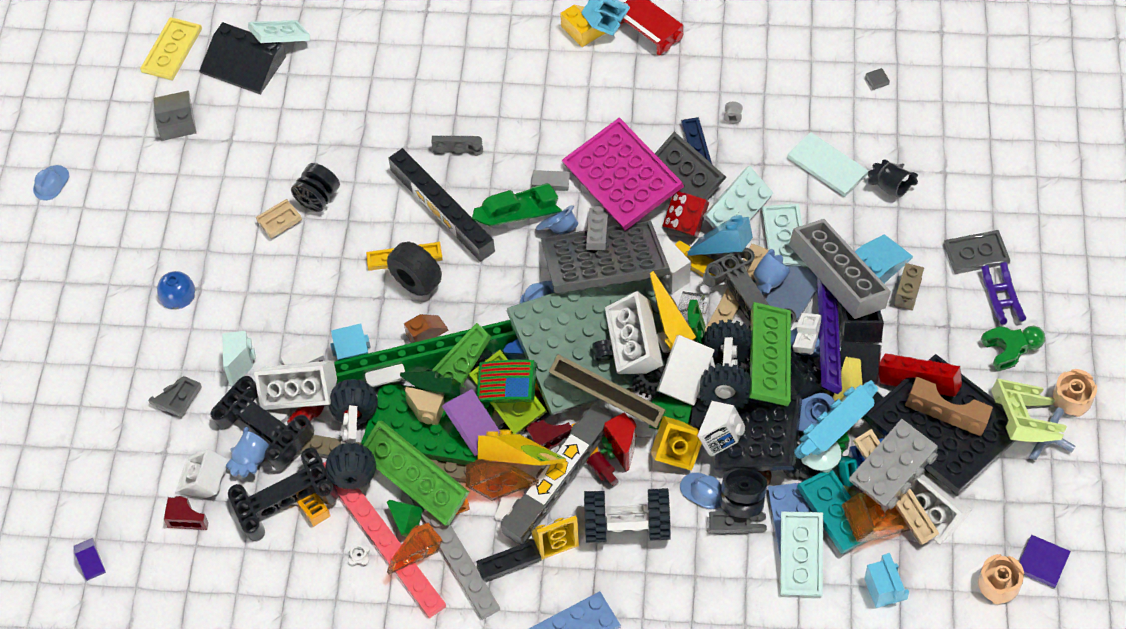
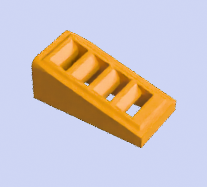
[297,493,331,527]

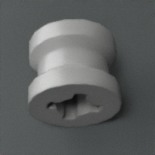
[724,101,743,124]

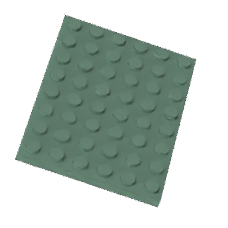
[506,278,668,416]

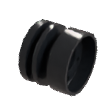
[291,163,340,212]

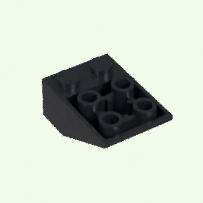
[791,350,834,400]

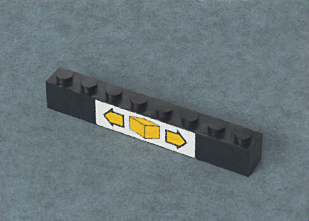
[388,148,495,262]

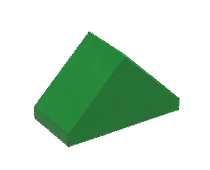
[387,500,423,539]

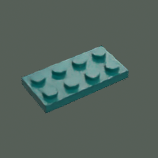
[797,470,876,554]

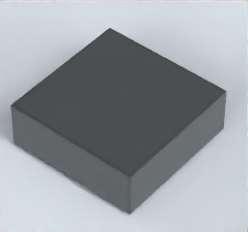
[865,68,890,90]

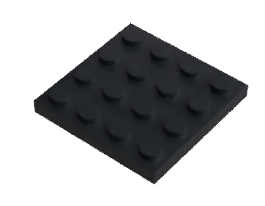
[714,395,802,472]

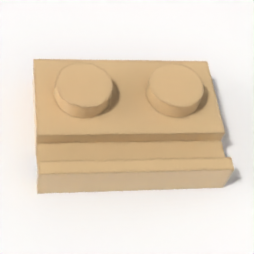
[256,199,302,238]

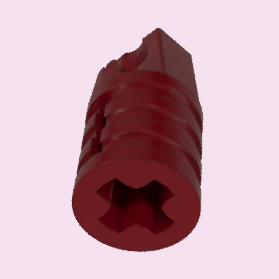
[586,451,619,487]

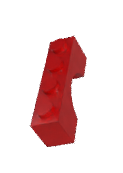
[879,353,962,397]

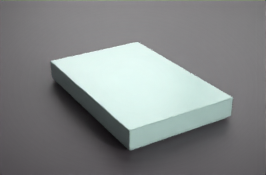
[248,20,310,43]

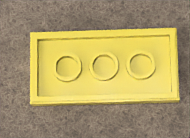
[140,17,202,80]

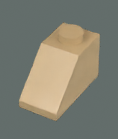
[405,387,445,425]

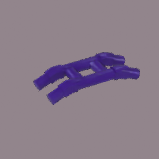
[981,262,1026,325]

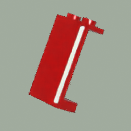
[618,0,684,56]

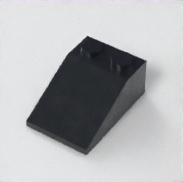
[838,301,884,344]

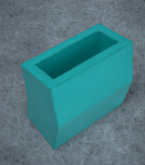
[837,455,857,487]

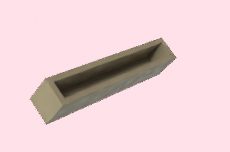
[549,354,666,428]

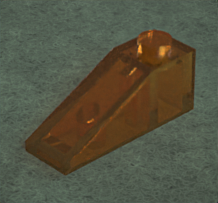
[387,522,442,575]

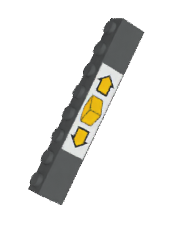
[500,403,614,545]

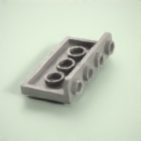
[849,419,938,511]

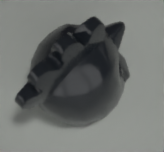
[868,159,918,198]

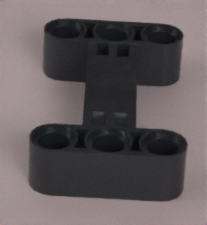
[210,376,314,469]
[228,448,338,541]

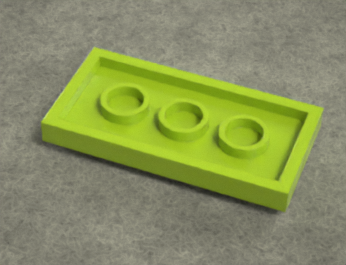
[469,350,547,434]

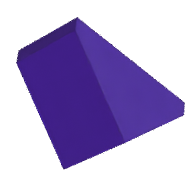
[73,538,106,581]

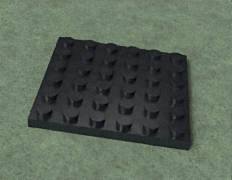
[863,354,1017,494]

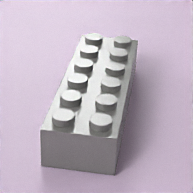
[789,219,891,319]

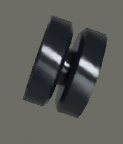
[720,468,767,518]

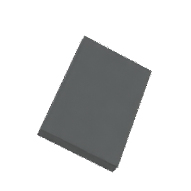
[943,230,1011,274]

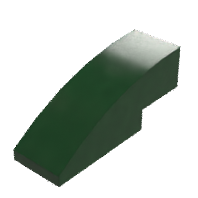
[400,371,461,398]

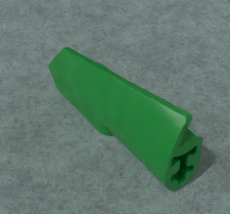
[472,183,562,226]

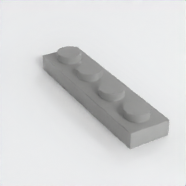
[586,206,608,250]

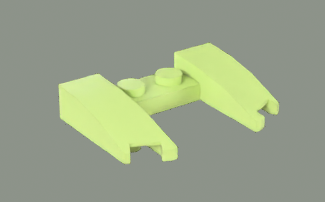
[991,378,1067,442]

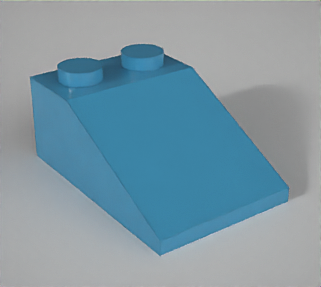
[688,215,753,255]

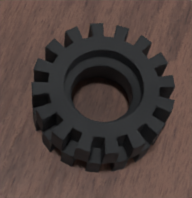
[632,365,665,399]

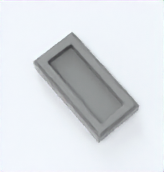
[532,170,570,190]

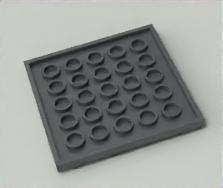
[541,220,670,294]

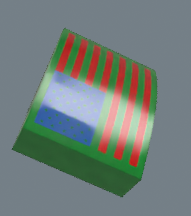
[477,360,537,403]

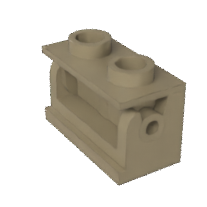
[894,263,924,311]

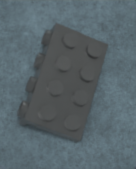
[655,131,727,200]

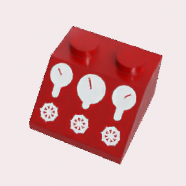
[663,192,710,237]
[604,412,637,472]

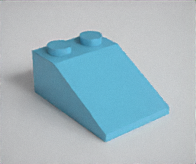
[855,234,913,284]

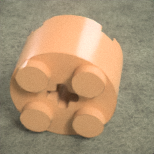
[1053,369,1097,417]
[978,554,1024,604]

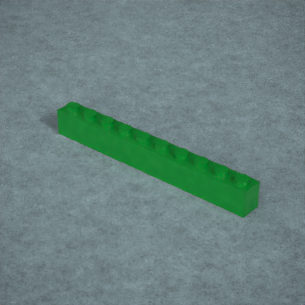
[334,320,518,384]

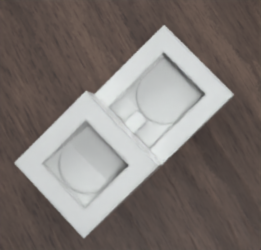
[793,313,821,354]

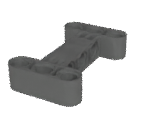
[703,247,796,330]

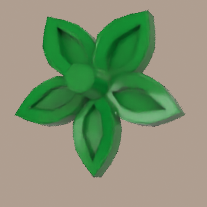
[600,437,615,460]

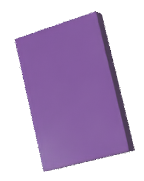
[442,389,499,456]

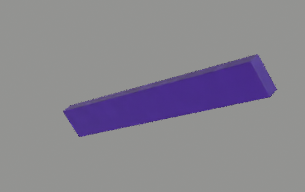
[817,278,842,394]

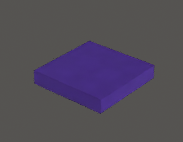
[1019,534,1071,588]

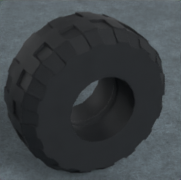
[387,241,442,296]

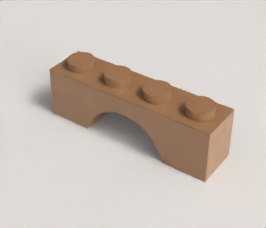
[905,377,993,436]

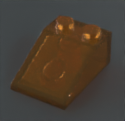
[466,459,539,501]
[842,493,910,542]

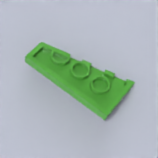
[432,323,491,403]

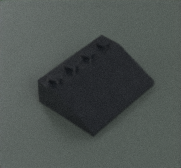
[199,22,286,95]

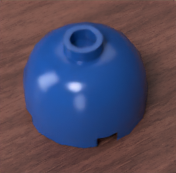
[157,271,196,309]

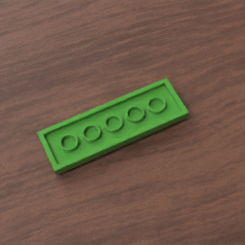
[749,302,791,406]
[364,421,470,526]

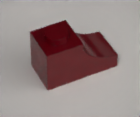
[526,419,572,450]
[164,496,209,530]

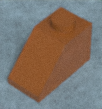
[404,314,449,343]

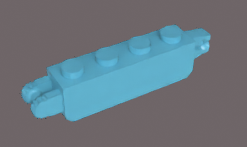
[794,380,878,459]

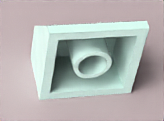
[222,331,256,386]

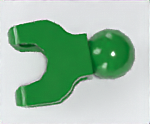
[981,325,1046,371]

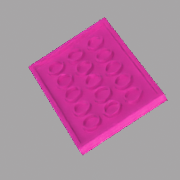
[562,117,684,231]

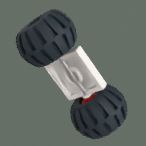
[325,379,378,490]

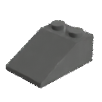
[154,90,197,141]

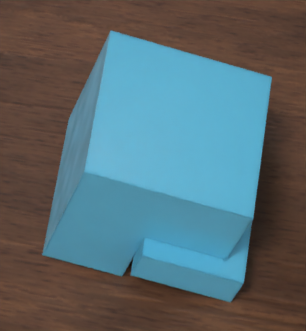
[581,0,630,36]
[330,323,371,361]
[864,553,909,608]

